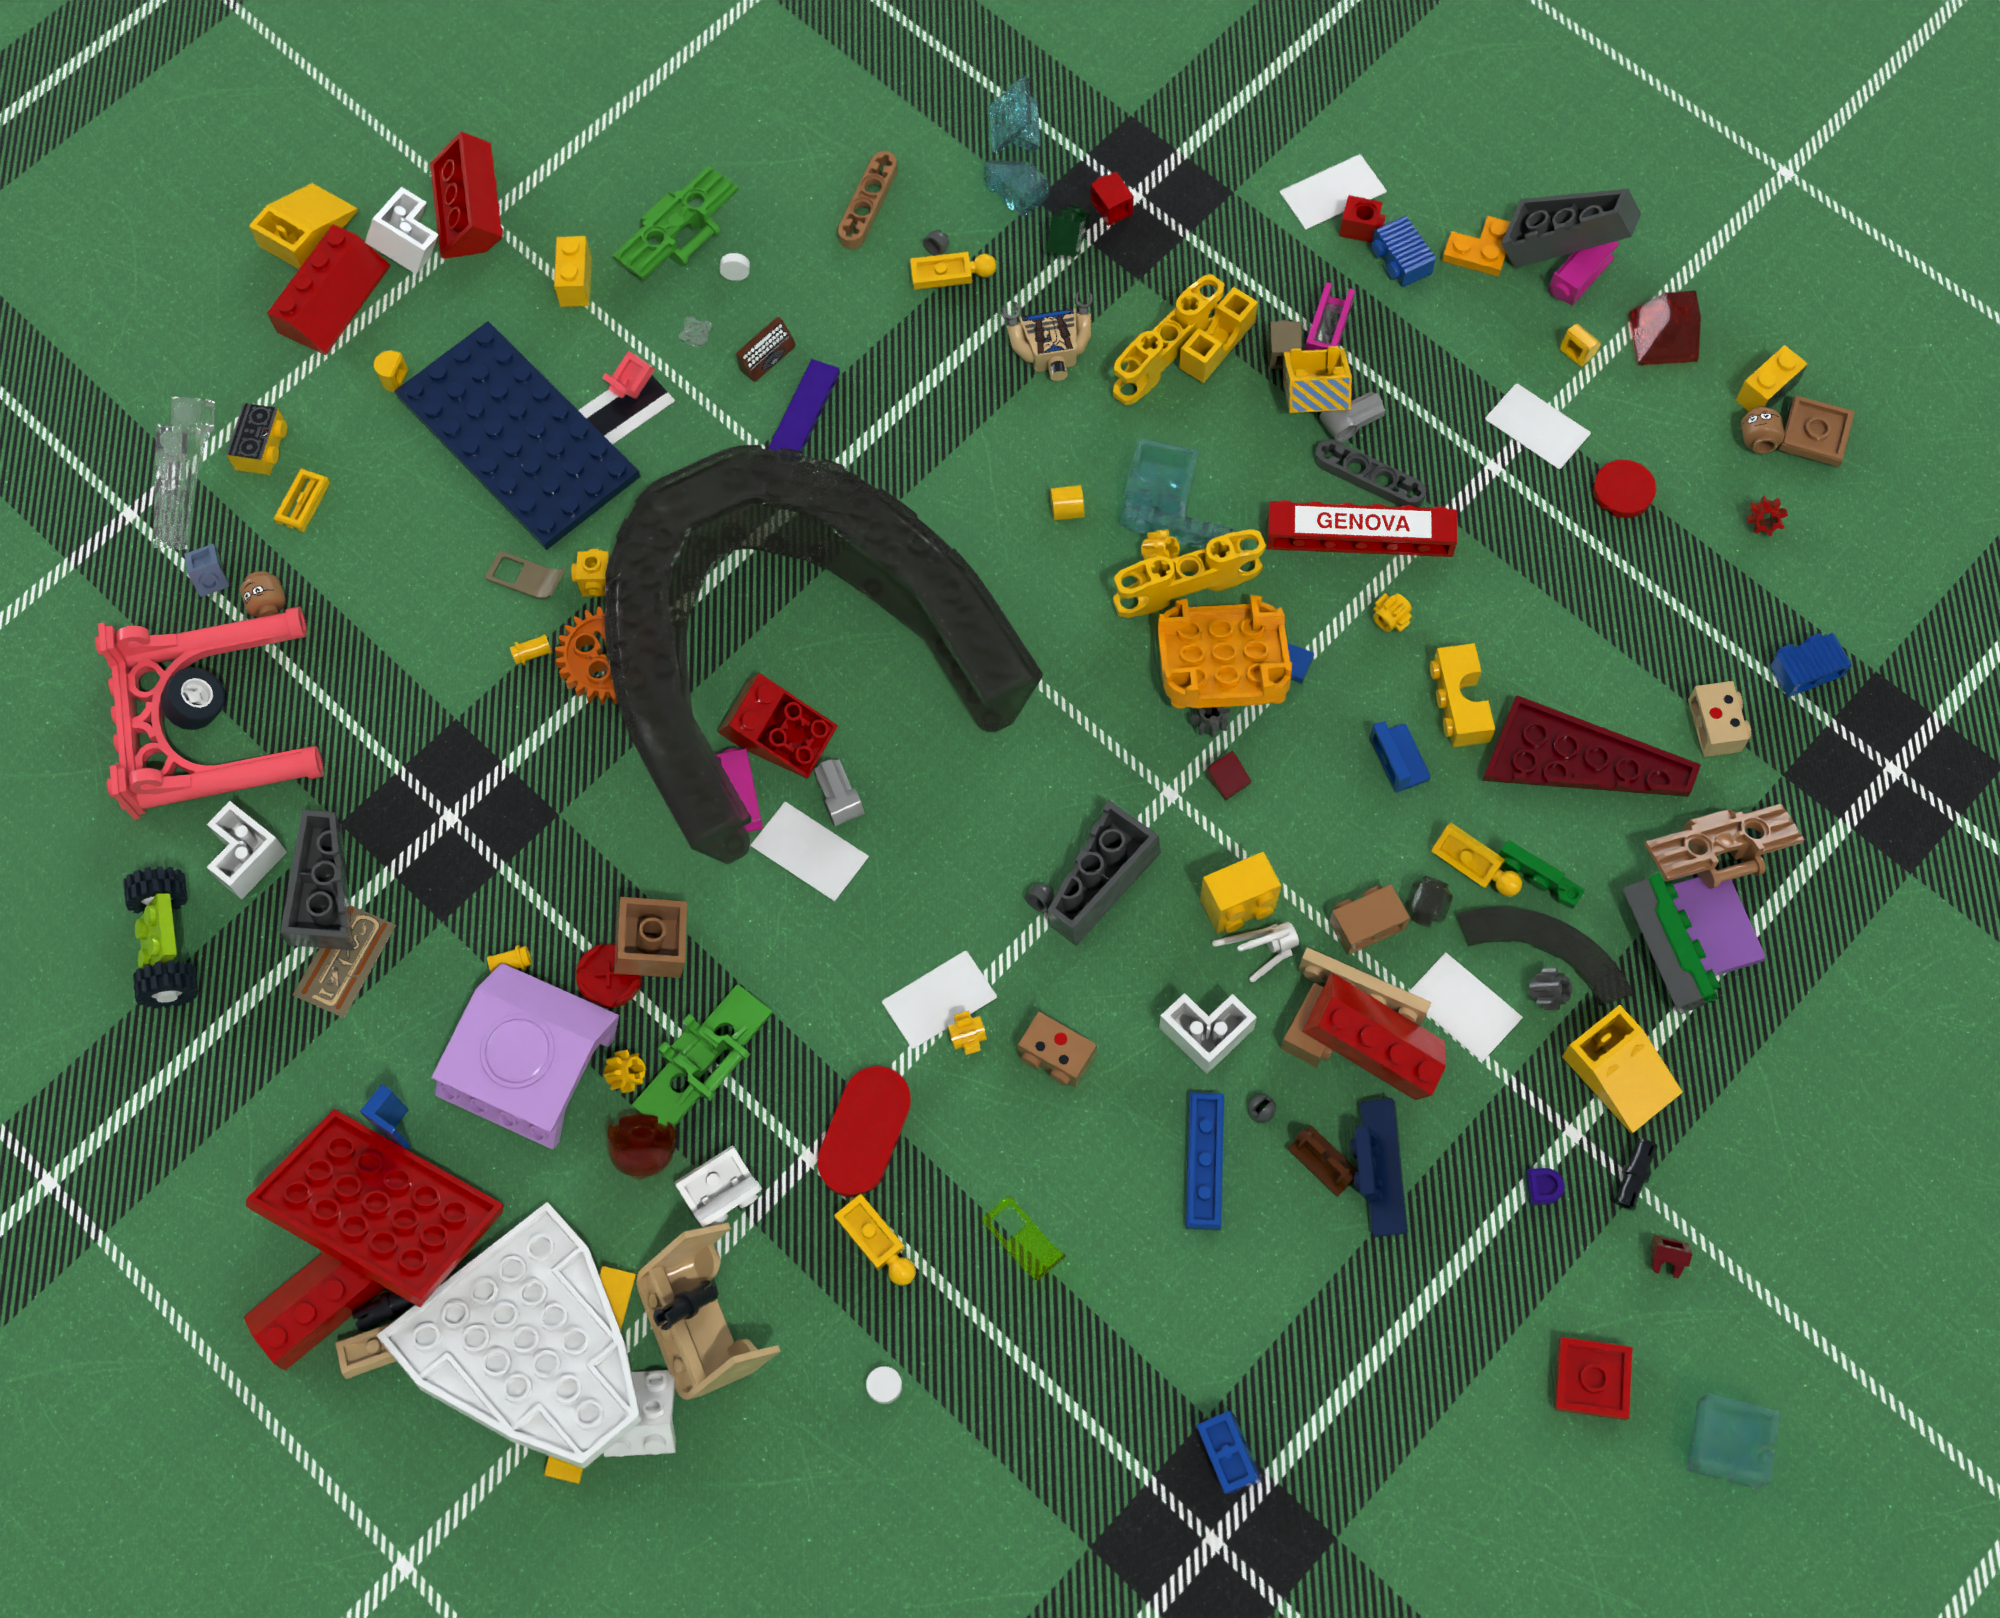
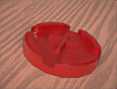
[1593,460,1656,518]
[576,943,643,1009]

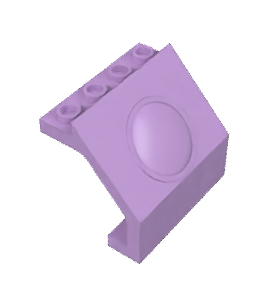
[431,963,619,1150]

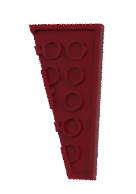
[1482,695,1701,797]

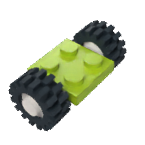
[123,866,198,1009]

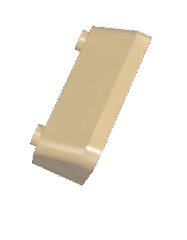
[636,1223,781,1400]

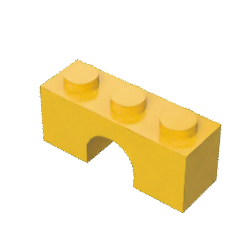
[1179,287,1258,384]
[1430,643,1495,748]

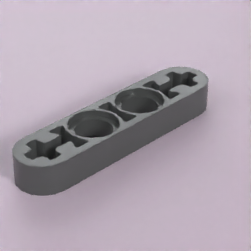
[1315,439,1426,508]

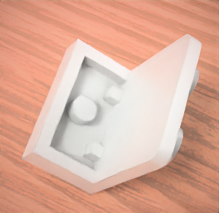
[674,1145,762,1227]
[604,1370,676,1457]

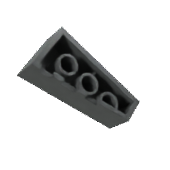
[1501,189,1641,268]
[1048,800,1161,946]
[280,809,354,950]

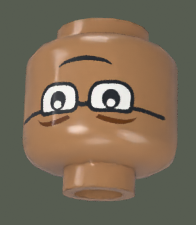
[1741,406,1784,454]
[240,571,286,617]

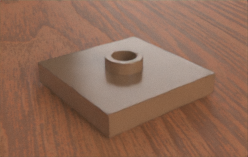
[1779,395,1855,467]

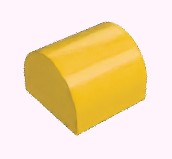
[1559,324,1601,367]
[374,350,409,393]
[1050,485,1084,521]

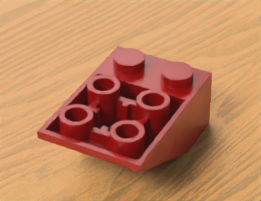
[717,673,838,779]

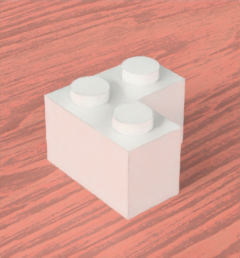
[365,187,439,274]
[207,801,287,900]
[1159,993,1257,1074]

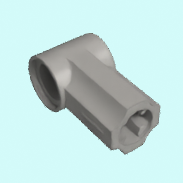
[1319,391,1385,443]
[814,759,865,826]

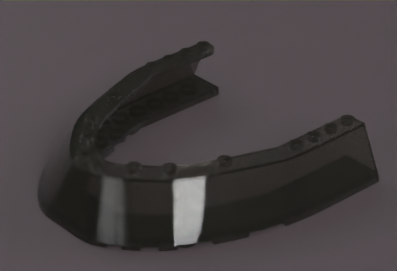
[604,445,1043,864]

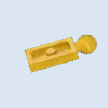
[910,252,997,290]
[1431,823,1522,897]
[834,1194,916,1286]

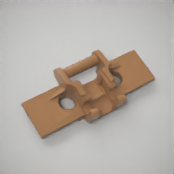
[1644,804,1805,889]

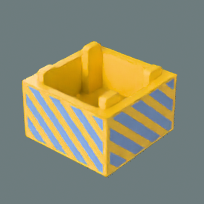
[1283,346,1352,413]

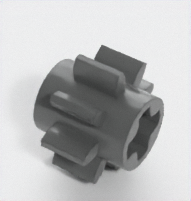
[1190,707,1230,738]
[1529,968,1572,1010]

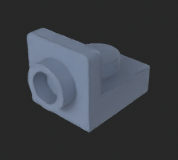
[184,543,229,597]

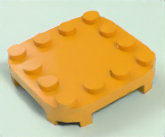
[1158,595,1292,709]

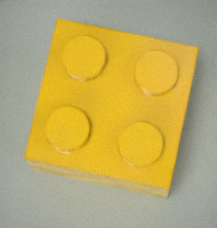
[1200,851,1281,934]

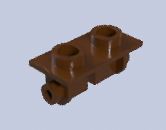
[1287,1126,1359,1197]

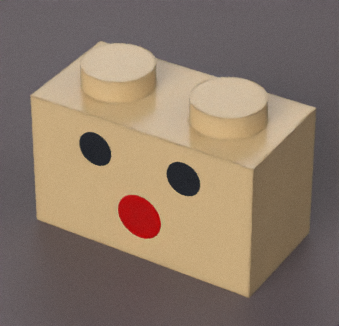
[1688,681,1751,757]

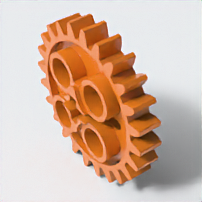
[555,606,659,705]

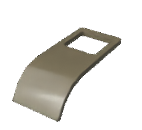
[485,551,566,599]

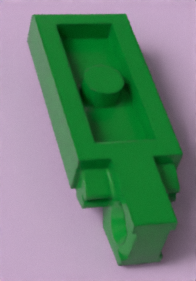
[1499,840,1585,909]

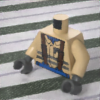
[1000,291,1093,381]

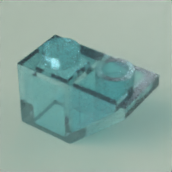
[984,161,1049,217]

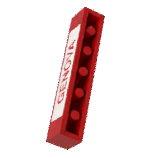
[1267,500,1457,557]

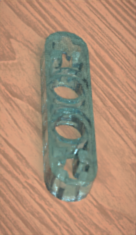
[1119,503,1237,549]

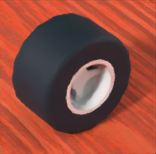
[161,667,225,730]

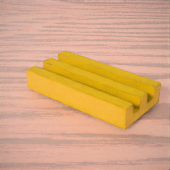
[273,469,331,533]

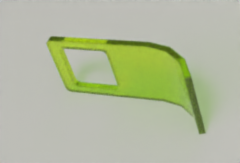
[982,1196,1066,1281]

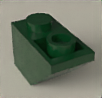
[1046,205,1091,257]

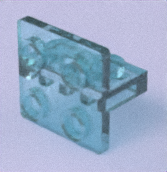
[989,76,1041,154]

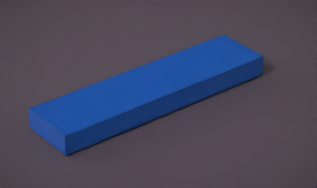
[1186,1092,1224,1230]

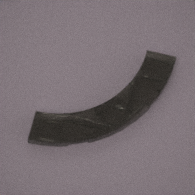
[1456,907,1633,1006]

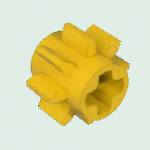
[1141,529,1180,560]
[1373,593,1412,632]
[947,1010,987,1055]
[604,1050,646,1093]

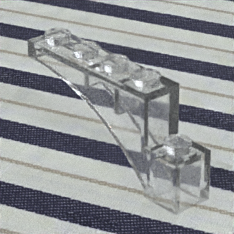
[153,396,215,550]

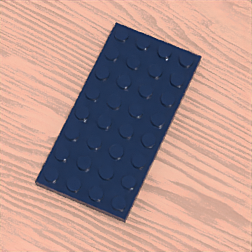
[394,321,641,550]

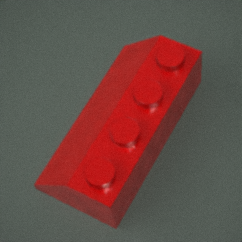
[430,131,503,259]
[267,224,390,355]
[1302,973,1446,1100]
[243,1252,385,1371]

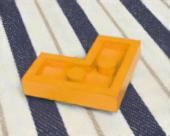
[1442,216,1511,277]

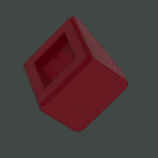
[1206,751,1251,801]

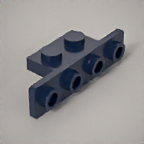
[1351,1098,1408,1237]

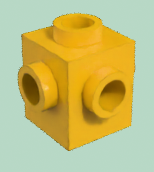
[571,549,618,597]

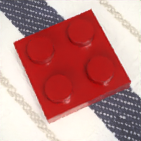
[1554,1337,1633,1421]

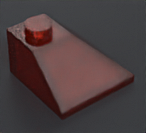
[1628,291,1701,366]

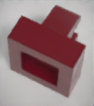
[1650,1234,1693,1278]

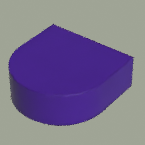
[1526,1168,1565,1206]

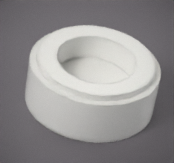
[720,253,750,281]
[866,1366,902,1404]

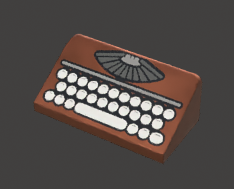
[736,316,796,382]

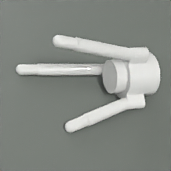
[1212,921,1299,982]

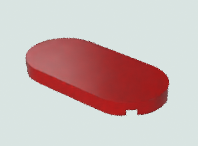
[817,1066,911,1197]

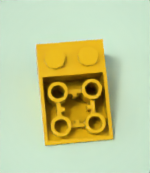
[249,183,358,269]
[1562,1005,1683,1134]

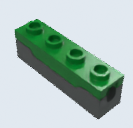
[1622,873,1720,1015]

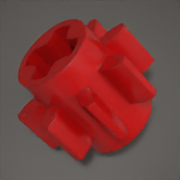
[1747,495,1788,536]

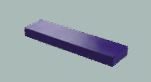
[764,359,840,471]

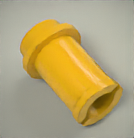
[509,634,552,666]
[487,945,532,973]

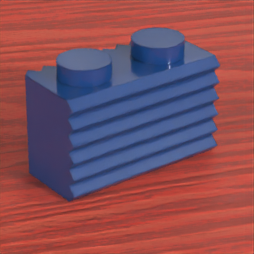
[1371,215,1436,287]
[1770,633,1852,697]

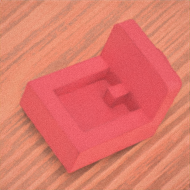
[602,351,655,399]

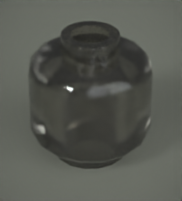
[1404,876,1453,927]

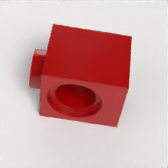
[1091,172,1134,226]
[1339,195,1386,243]

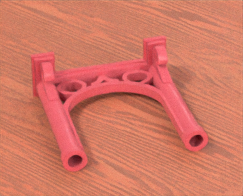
[95,606,324,820]

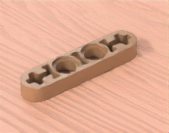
[838,151,898,249]

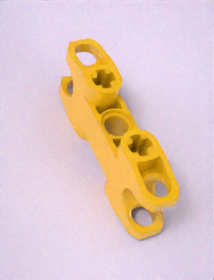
[1113,274,1224,406]
[1113,529,1266,618]

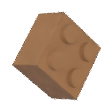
[614,897,687,978]

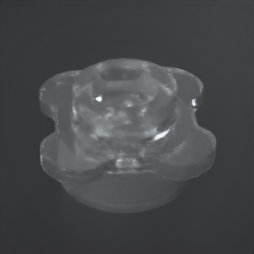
[678,316,712,347]

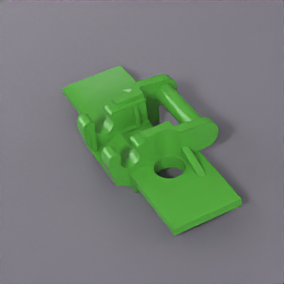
[613,165,739,280]
[632,984,773,1135]

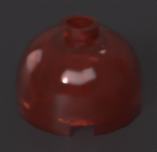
[607,1114,676,1179]

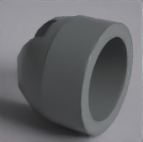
[923,230,949,256]
[1025,883,1054,912]
[1248,1094,1276,1123]

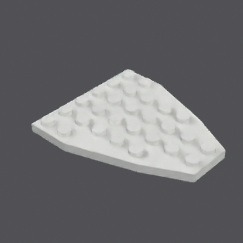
[377,1202,642,1469]

